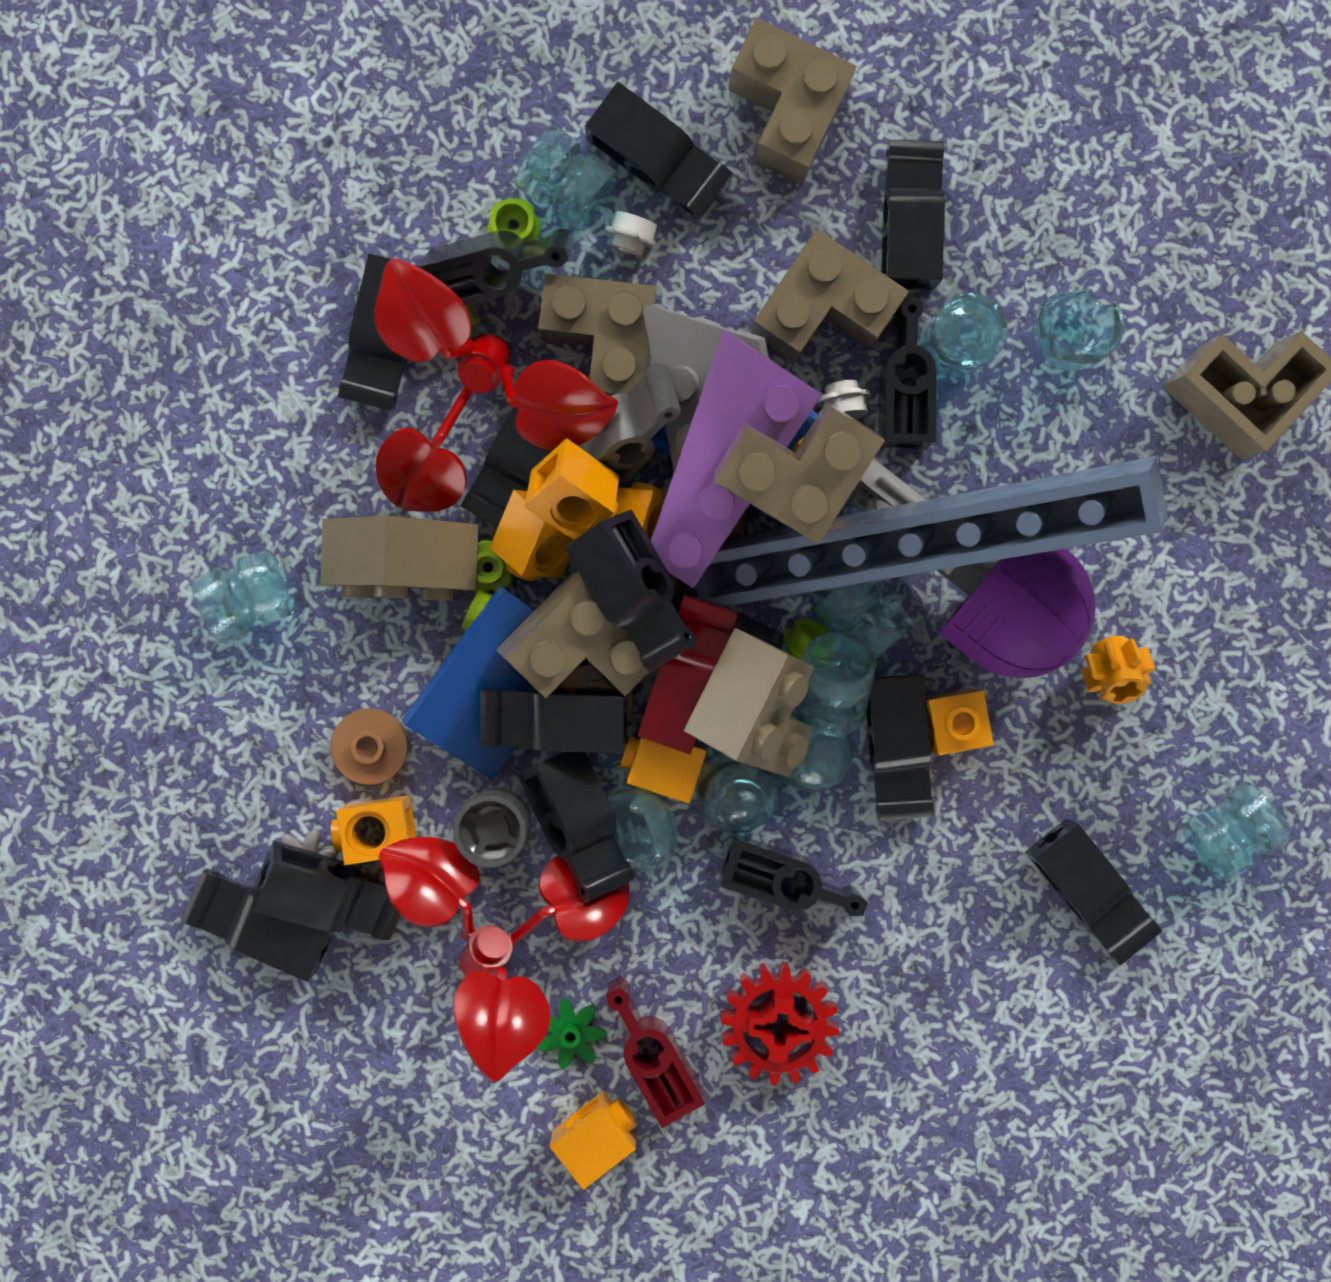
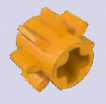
[1081,636,1156,704]

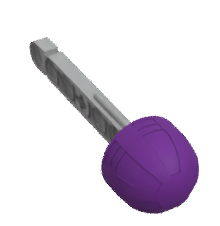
[812,410,1096,678]

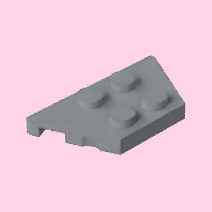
[642,304,769,471]

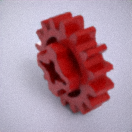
[720,961,840,1086]

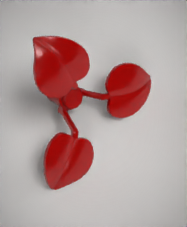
[374,258,618,512]
[378,837,630,1083]

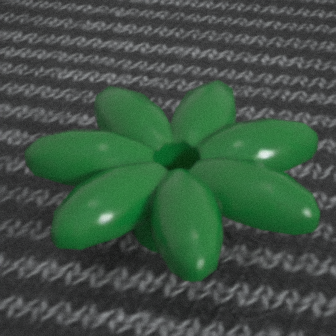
[538,998,607,1069]

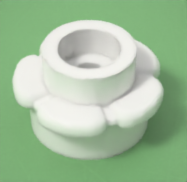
[605,211,657,256]
[818,380,871,419]

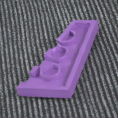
[650,329,822,588]

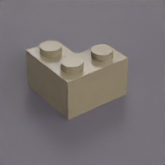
[729,18,857,186]
[750,228,909,364]
[538,273,656,396]
[1162,331,1331,459]
[714,402,885,545]
[320,516,478,601]
[496,571,649,698]
[684,628,814,777]

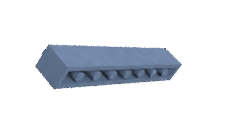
[695,456,1168,607]

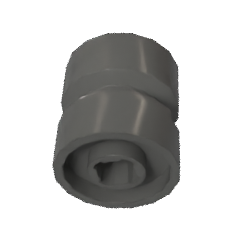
[453,788,532,868]

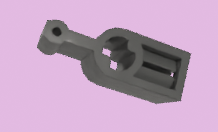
[578,362,681,487]

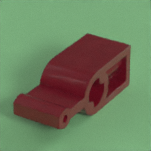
[637,594,740,755]
[607,976,705,1128]

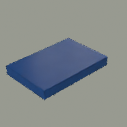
[402,586,563,780]

